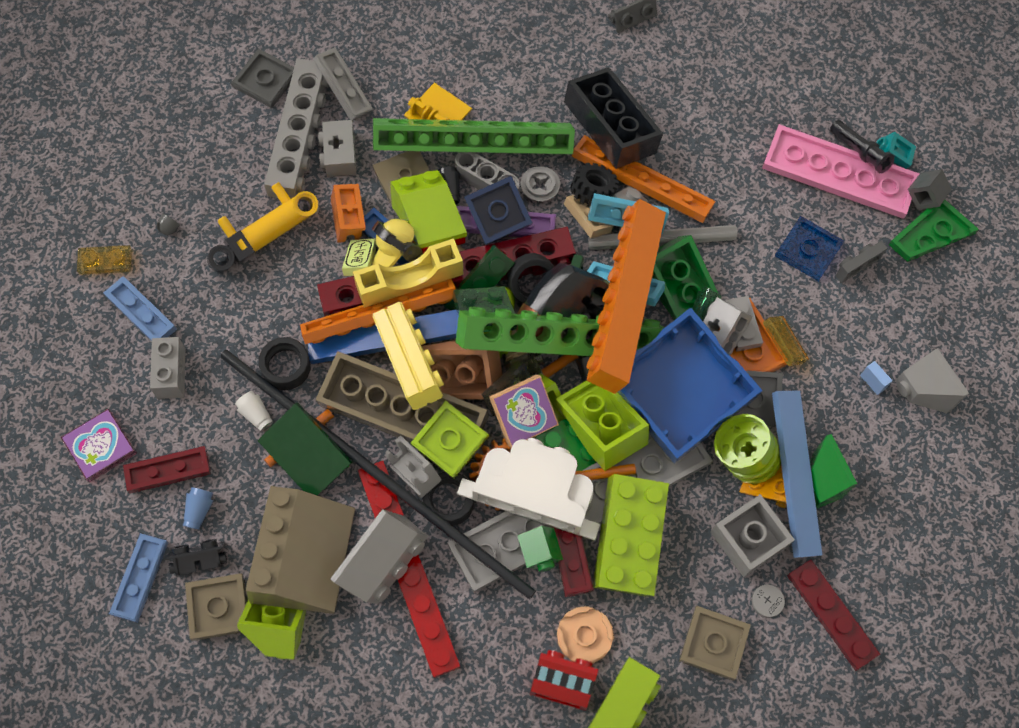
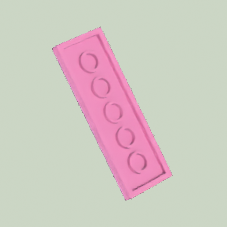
[762,124,919,219]

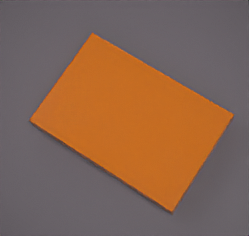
[719,298,790,372]

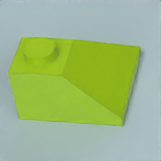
[237,600,306,660]

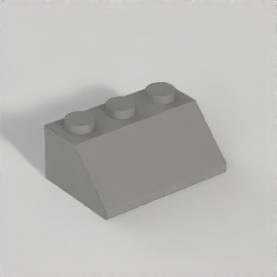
[331,509,428,604]

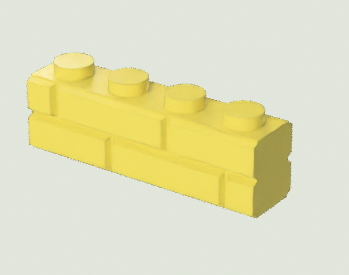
[372,302,444,410]

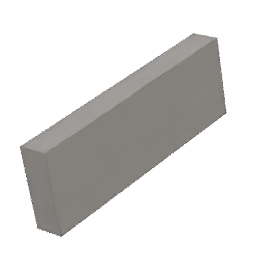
[314,47,373,121]

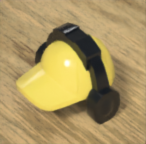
[372,219,423,267]

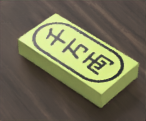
[342,239,377,276]

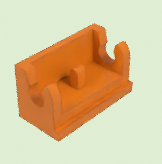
[331,184,366,243]

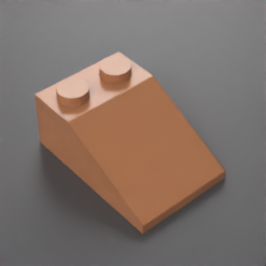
[422,340,504,399]

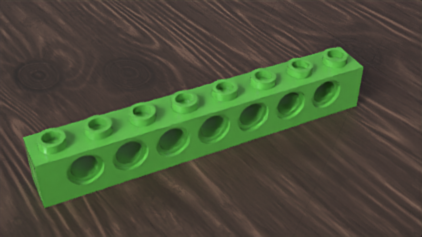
[373,118,575,154]
[455,307,665,356]

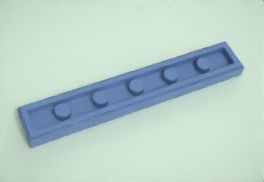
[772,391,822,558]

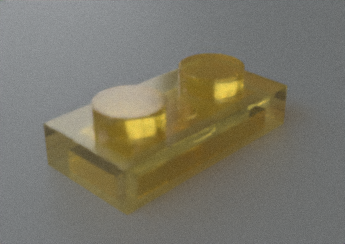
[77,245,132,275]

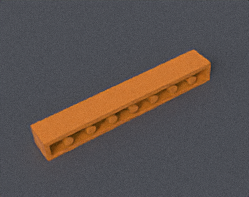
[586,199,666,394]

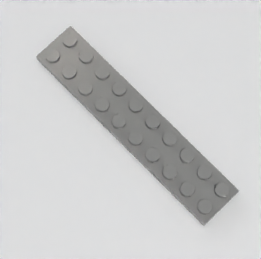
[447,434,712,593]

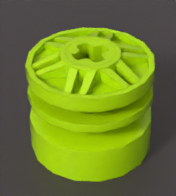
[714,414,781,484]

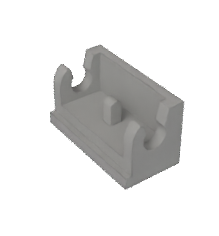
[385,435,442,498]

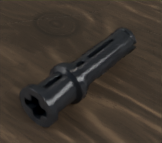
[830,120,895,173]

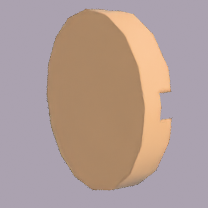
[557,606,614,664]

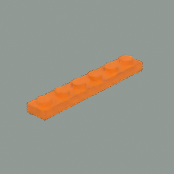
[571,135,715,223]
[300,279,458,344]

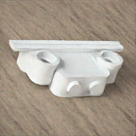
[457,438,600,540]

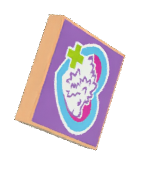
[489,374,559,448]

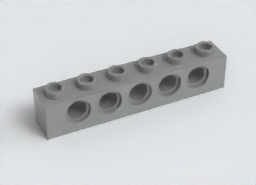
[264,59,329,199]

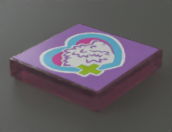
[60,408,137,483]

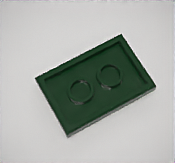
[257,403,353,496]

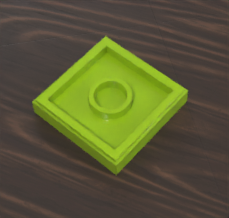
[411,401,489,479]

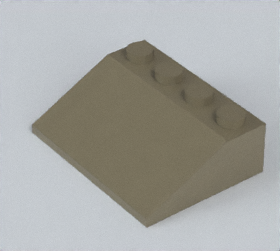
[245,486,355,614]

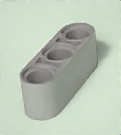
[455,152,520,191]

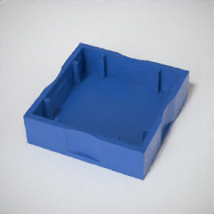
[618,308,762,464]

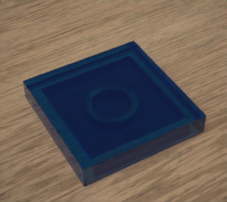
[775,216,844,282]

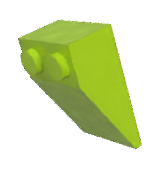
[390,170,467,248]
[556,381,649,471]

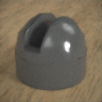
[157,213,180,235]

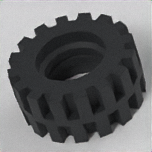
[570,163,619,207]

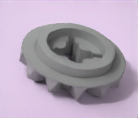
[521,166,560,204]

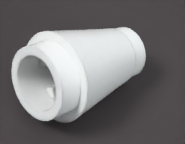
[235,391,273,432]

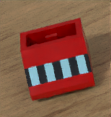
[530,650,599,711]

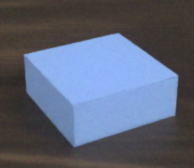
[860,361,892,395]

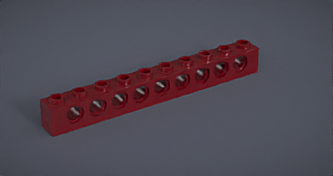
[317,226,576,317]

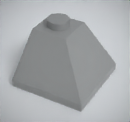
[895,349,969,413]

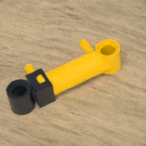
[207,182,318,272]

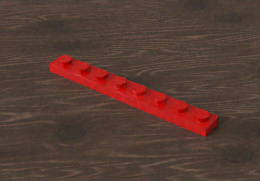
[358,461,460,678]

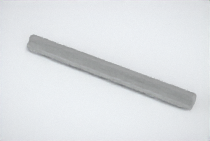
[588,225,738,250]

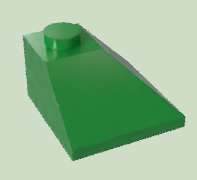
[810,434,857,509]

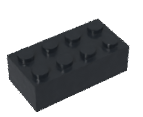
[564,67,663,169]

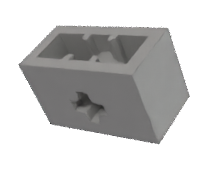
[318,120,357,177]
[703,297,753,355]
[150,337,186,399]

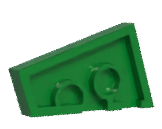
[889,200,979,262]

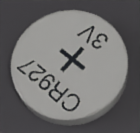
[751,585,785,618]

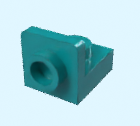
[877,132,916,169]

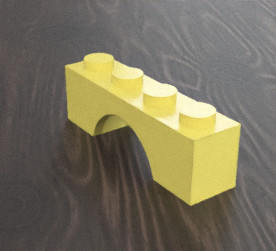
[353,238,463,308]

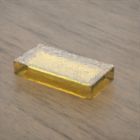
[763,316,809,366]

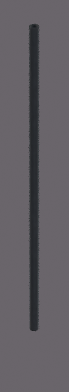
[220,350,536,600]

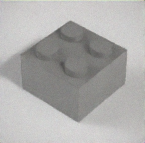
[711,494,795,578]

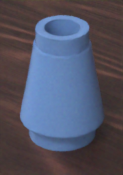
[183,487,214,530]

